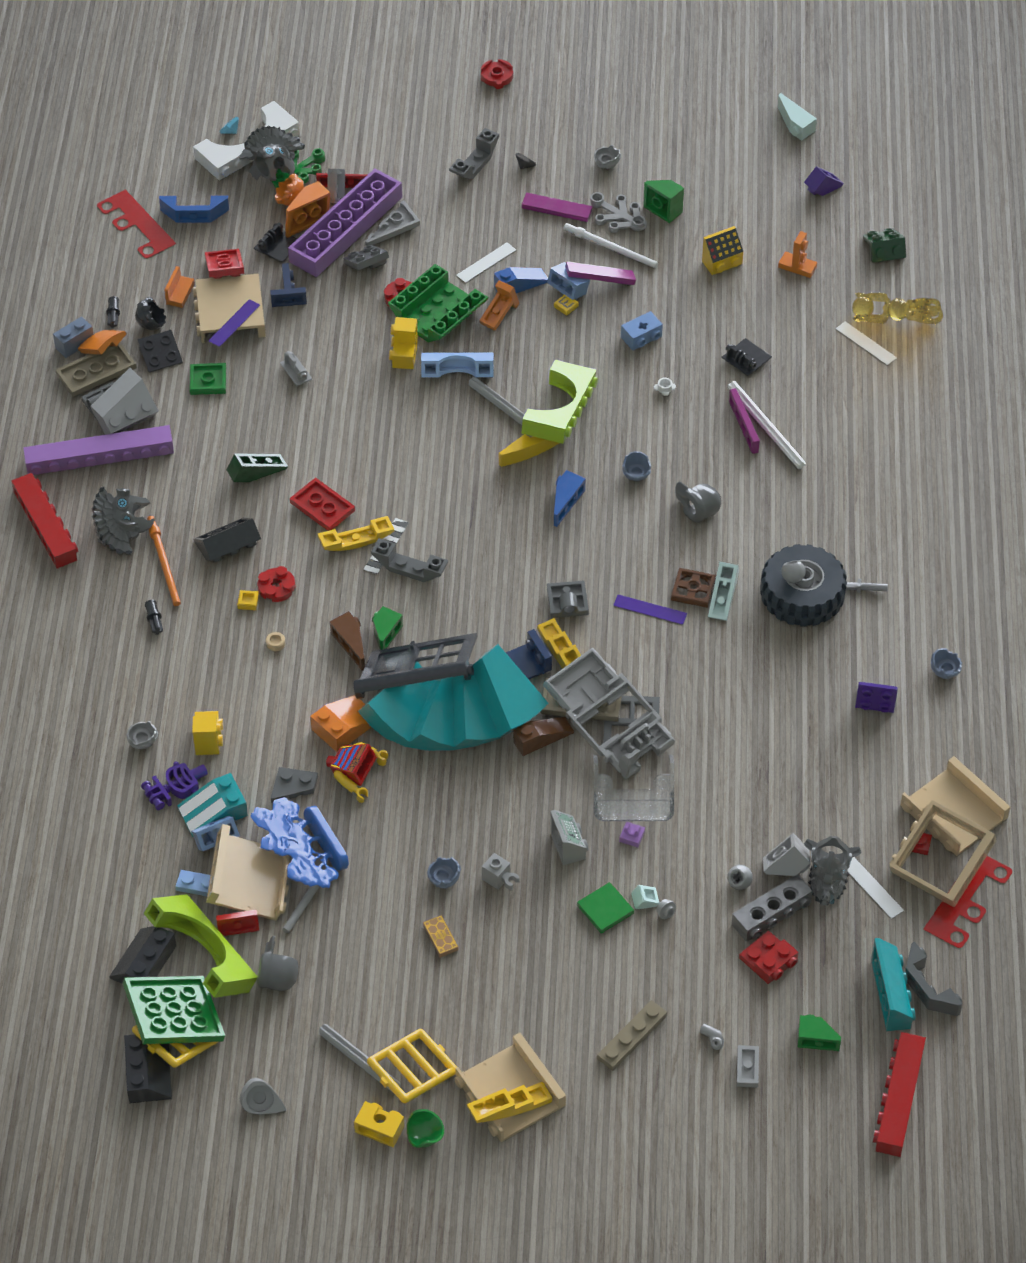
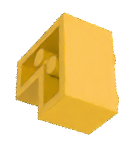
[389,317,418,369]
[192,711,223,755]

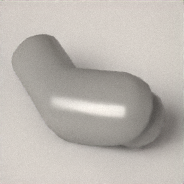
[700,1024,724,1050]

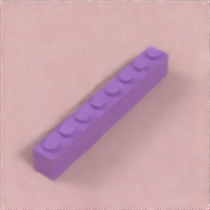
[23,425,174,475]

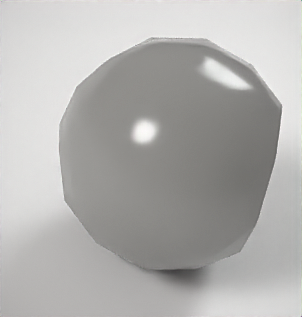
[781,560,805,583]
[727,864,753,890]

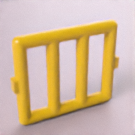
[132,1025,218,1068]
[367,1029,457,1103]

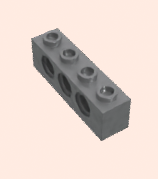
[731,874,813,942]

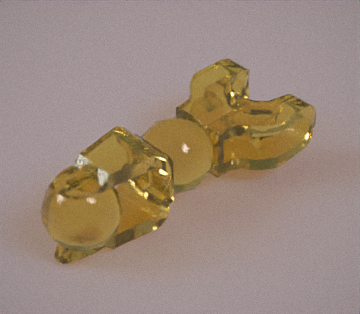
[852,292,943,324]

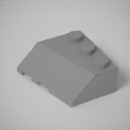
[90,368,159,435]

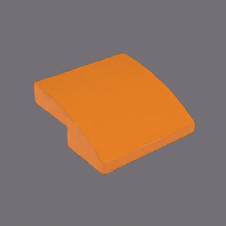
[78,330,127,355]

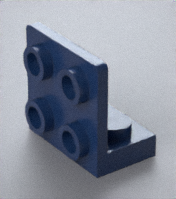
[506,629,552,680]

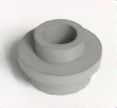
[656,899,676,919]

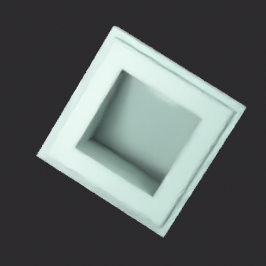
[631,885,659,909]

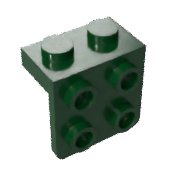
[863,228,906,263]

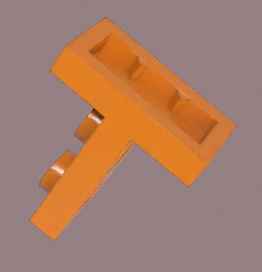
[778,231,817,278]
[479,280,520,331]

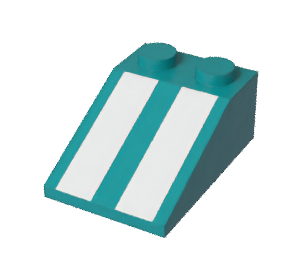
[177,773,248,838]

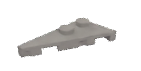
[365,200,420,246]

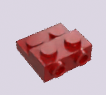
[739,930,798,984]

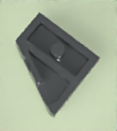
[271,767,318,803]

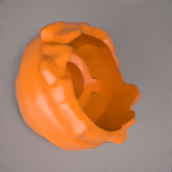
[275,174,304,206]

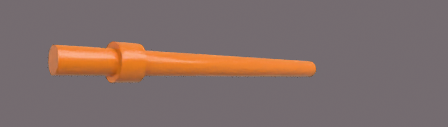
[147,516,181,606]

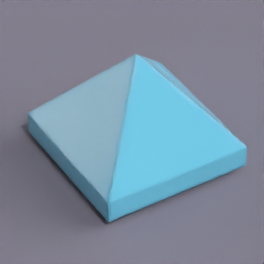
[220,117,239,134]

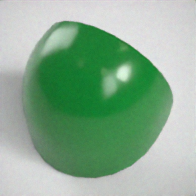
[407,1109,444,1148]

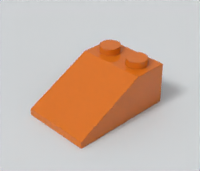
[285,181,330,238]
[310,695,371,752]

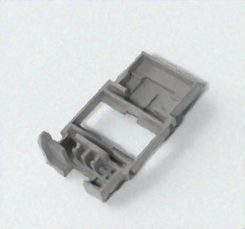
[543,648,675,780]

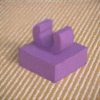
[619,822,645,847]

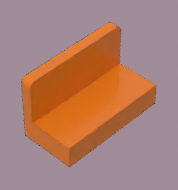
[164,266,195,308]

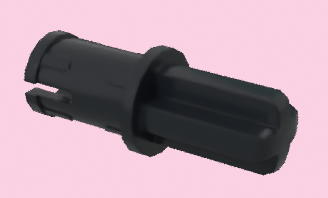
[106,296,120,328]
[145,600,163,635]

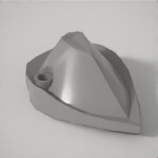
[239,1078,287,1115]

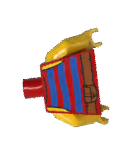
[326,742,389,803]

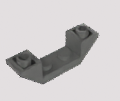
[449,128,499,179]
[371,538,448,582]
[905,942,963,1016]

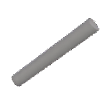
[282,885,320,933]

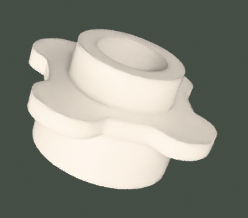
[654,378,676,396]

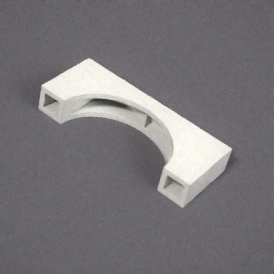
[193,101,300,180]

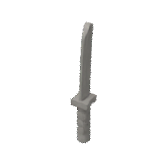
[846,579,888,593]

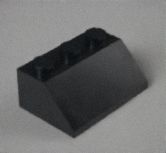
[193,517,261,563]
[109,926,176,984]
[124,1034,172,1104]

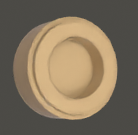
[266,632,285,651]

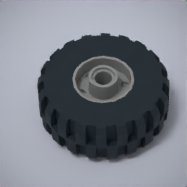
[760,544,847,627]

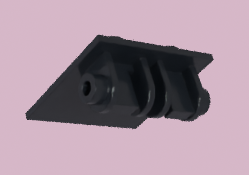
[254,223,298,262]
[137,330,183,372]
[721,338,772,376]

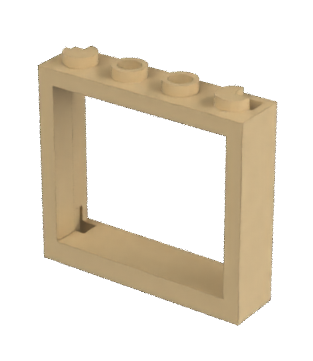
[889,800,996,907]

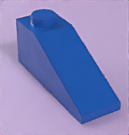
[494,267,548,294]
[554,470,586,527]

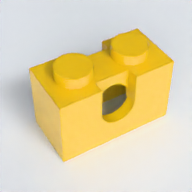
[354,1101,405,1148]

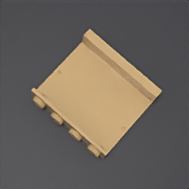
[193,274,266,343]
[901,756,1010,856]
[206,824,293,921]
[454,1033,566,1142]

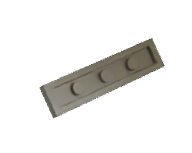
[597,1000,667,1071]

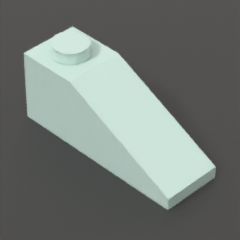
[777,93,817,141]
[708,562,739,621]

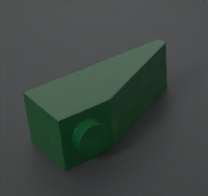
[226,453,288,483]

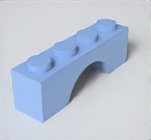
[421,353,494,377]

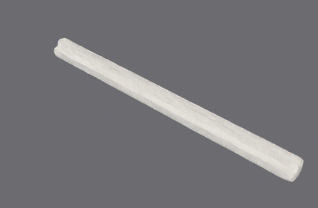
[728,381,806,469]

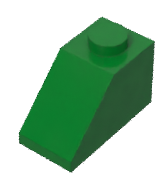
[372,606,403,650]
[797,1014,841,1051]

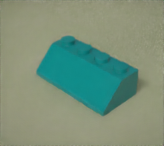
[871,938,916,1031]

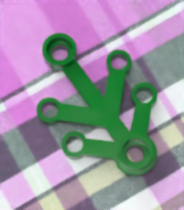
[272,148,326,188]

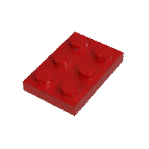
[205,249,244,279]
[289,477,356,531]

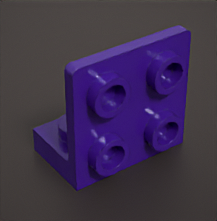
[855,682,898,713]

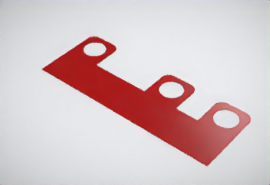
[97,189,176,258]
[923,856,1013,948]

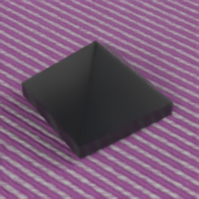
[516,153,536,169]

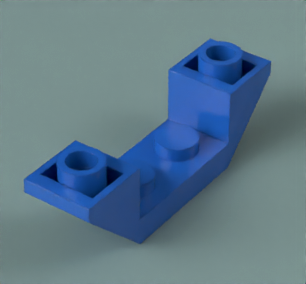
[159,196,229,223]

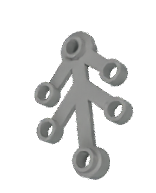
[590,192,647,233]

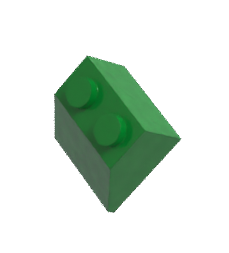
[643,180,684,223]

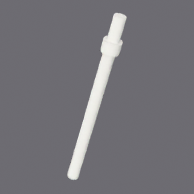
[564,223,658,268]

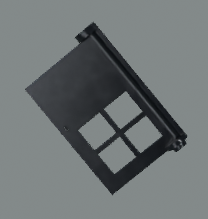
[353,633,478,699]

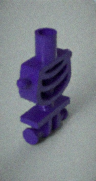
[141,761,208,810]

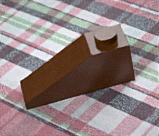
[330,611,365,671]
[513,717,574,756]

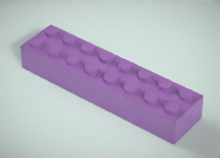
[288,168,402,277]

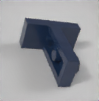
[270,263,307,307]

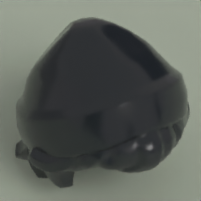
[135,297,167,330]

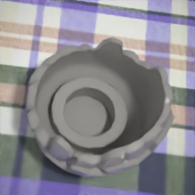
[594,145,621,169]
[126,721,158,750]

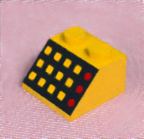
[702,226,744,275]

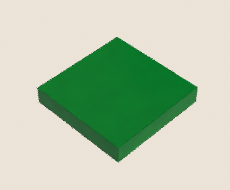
[190,363,227,395]
[577,882,634,934]

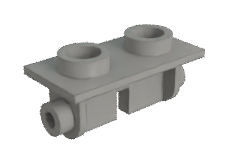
[328,168,345,203]
[280,351,312,386]

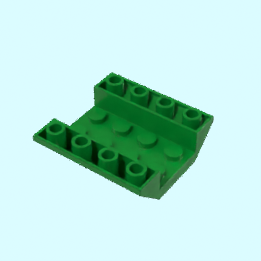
[388,264,488,343]

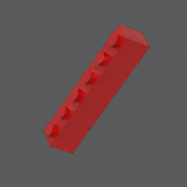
[11,473,79,569]
[873,1032,926,1157]

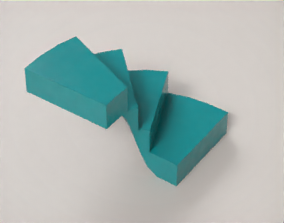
[358,644,549,751]

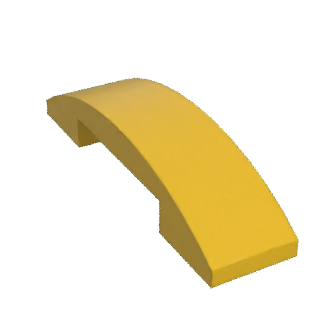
[318,516,394,551]

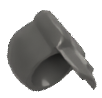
[675,481,721,523]
[257,936,299,991]

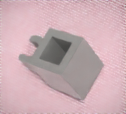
[482,853,519,890]

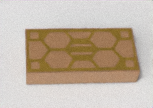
[423,915,459,958]

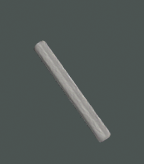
[469,377,525,425]
[319,1024,401,1092]

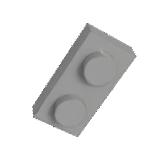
[737,1045,759,1088]

